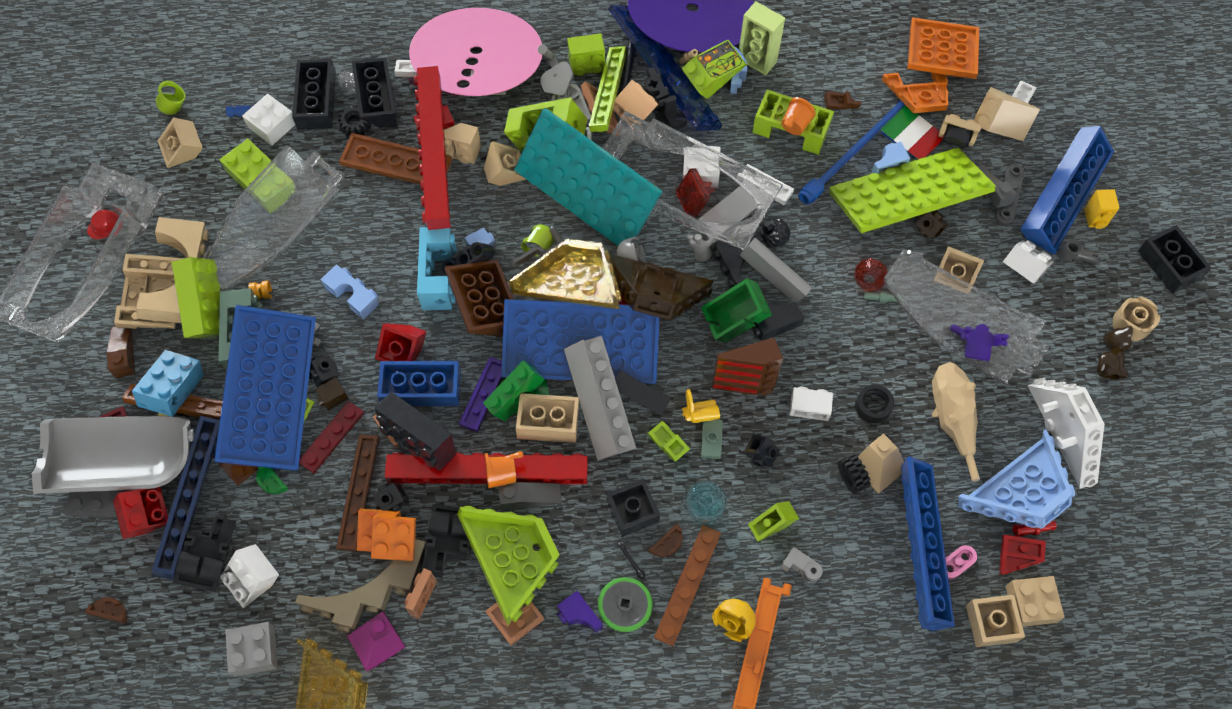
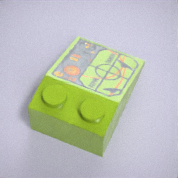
[682,40,747,99]

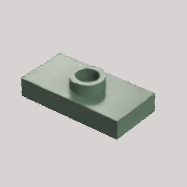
[701,420,723,459]

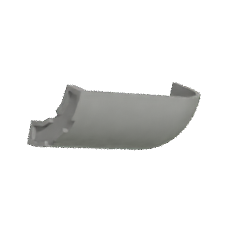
[32,415,194,494]

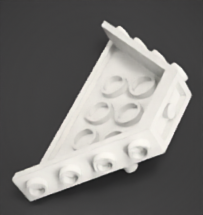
[1028,378,1104,489]

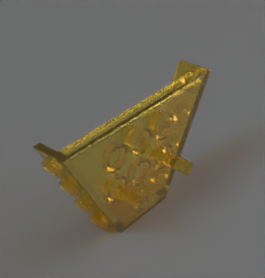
[508,239,622,309]
[295,638,368,709]

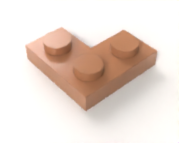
[485,602,545,646]

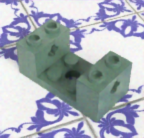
[218,288,264,371]

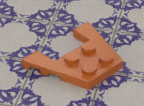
[882,73,948,113]

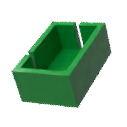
[701,278,772,343]

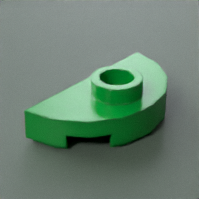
[256,467,289,494]

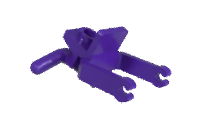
[950,324,1009,362]

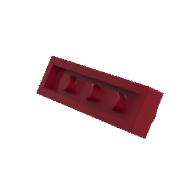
[299,401,364,474]

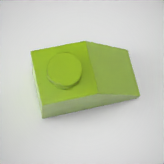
[748,501,799,542]

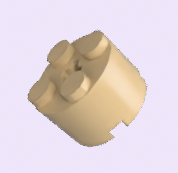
[1112,297,1160,342]

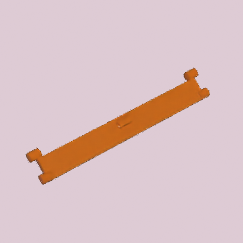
[732,578,792,709]

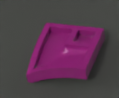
[347,611,406,672]

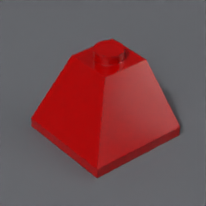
[375,324,427,361]

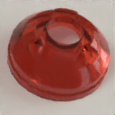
[854,259,889,291]

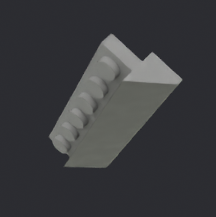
[564,336,636,461]

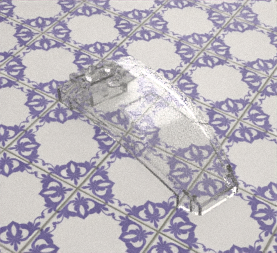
[884,249,1049,386]

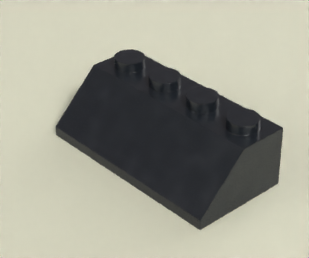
[352,58,397,128]

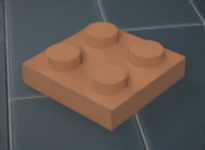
[405,569,437,620]

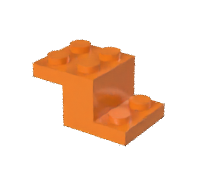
[357,509,416,561]

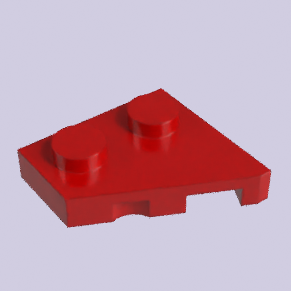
[999,535,1046,575]

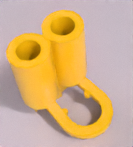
[682,389,720,423]

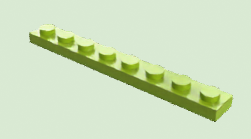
[589,46,627,132]

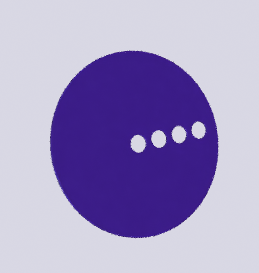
[628,0,754,53]

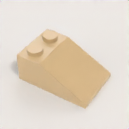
[974,87,1040,141]

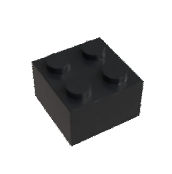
[606,479,660,537]

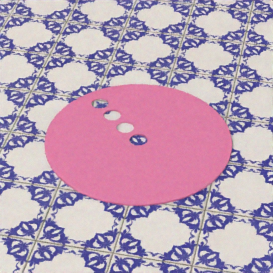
[409,8,542,96]

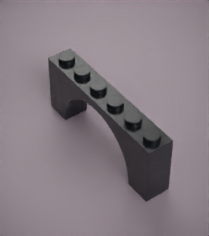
[712,227,804,341]

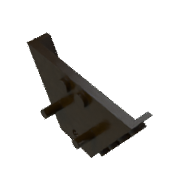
[601,253,713,320]

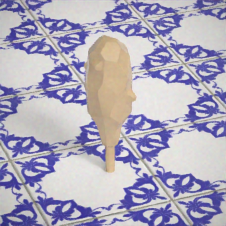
[932,362,980,482]

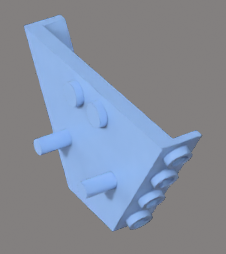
[958,429,1075,529]

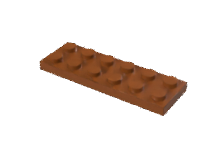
[339,133,452,184]

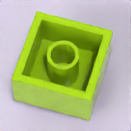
[567,33,605,76]

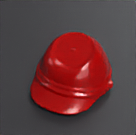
[87,210,121,239]

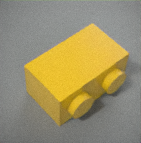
[1084,189,1119,229]

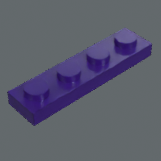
[459,357,503,433]

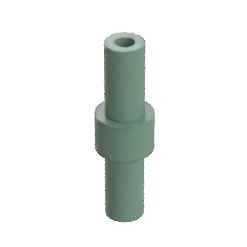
[864,291,903,303]

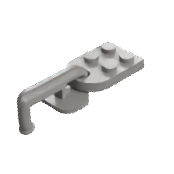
[538,44,592,126]

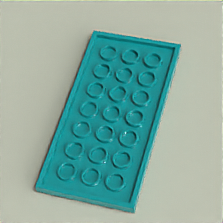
[514,108,663,246]

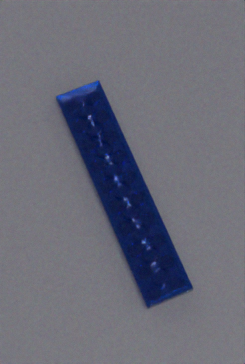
[608,4,723,131]

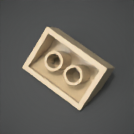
[516,393,579,443]

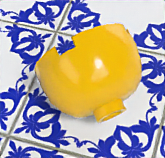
[712,598,756,642]

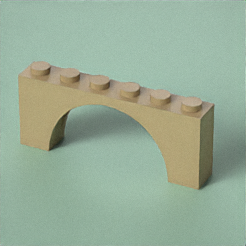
[136,217,209,323]

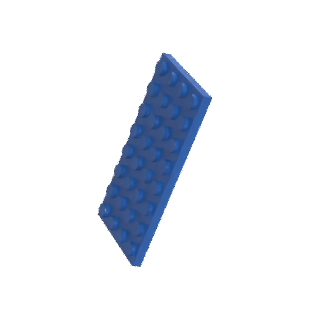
[501,299,660,384]
[214,305,316,471]

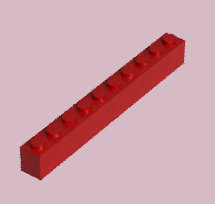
[414,66,451,230]
[385,452,588,484]

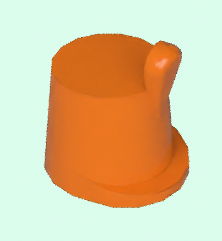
[781,97,816,135]
[485,451,523,488]

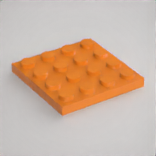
[907,17,979,79]

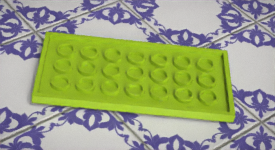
[829,147,996,234]

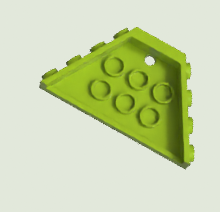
[457,506,560,626]

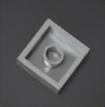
[225,622,278,677]

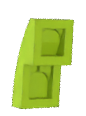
[647,421,690,462]

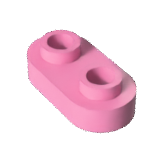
[946,545,977,580]

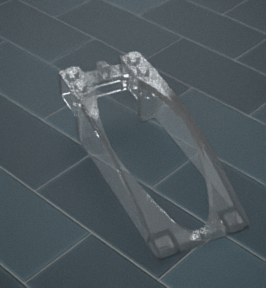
[603,111,783,250]
[0,162,164,343]

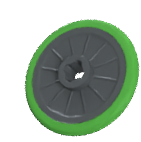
[598,577,653,632]

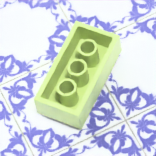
[739,1,785,76]

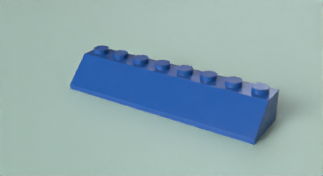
[1020,126,1114,254]
[901,456,955,631]

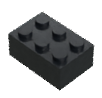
[1138,225,1212,294]

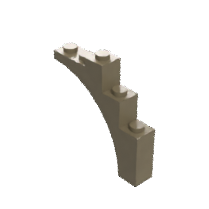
[295,539,426,633]

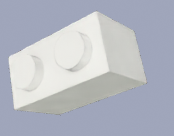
[789,386,833,421]

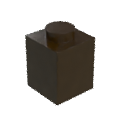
[315,377,349,411]

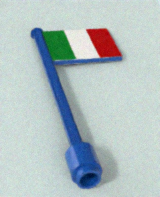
[798,100,944,204]

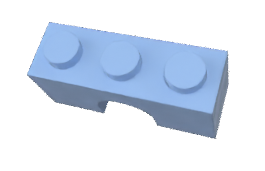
[320,264,379,320]

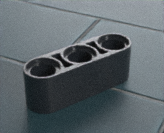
[442,242,495,275]

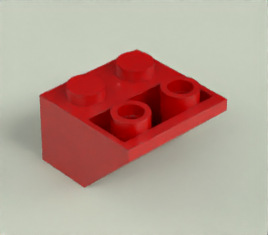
[113,487,168,539]

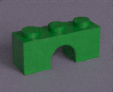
[483,360,545,421]

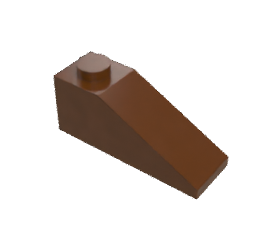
[107,326,136,379]

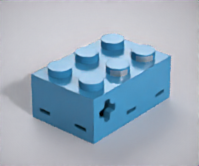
[132,350,204,417]

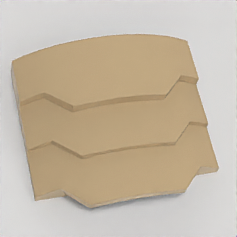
[114,254,184,329]

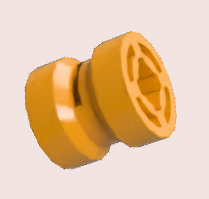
[249,280,272,299]

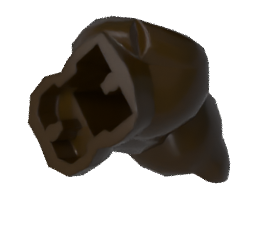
[1097,326,1133,380]

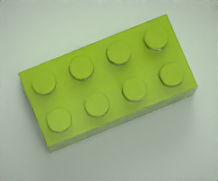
[219,138,298,213]
[172,257,220,338]

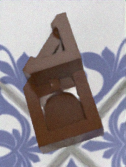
[824,91,861,110]

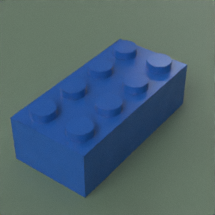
[377,361,461,406]

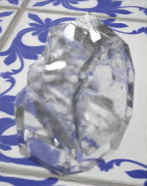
[338,70,356,93]

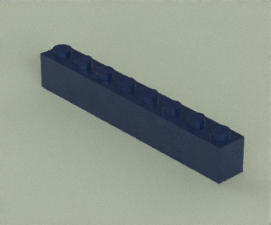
[152,416,220,580]

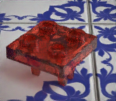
[675,168,715,220]

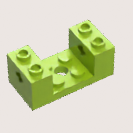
[752,89,834,155]
[504,97,587,152]

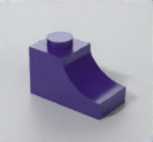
[556,591,603,633]

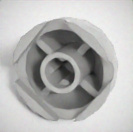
[617,236,646,263]

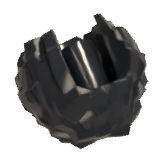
[761,218,791,247]

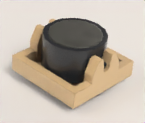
[938,114,982,148]

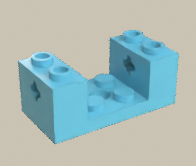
[417,227,457,310]

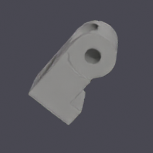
[780,547,823,583]

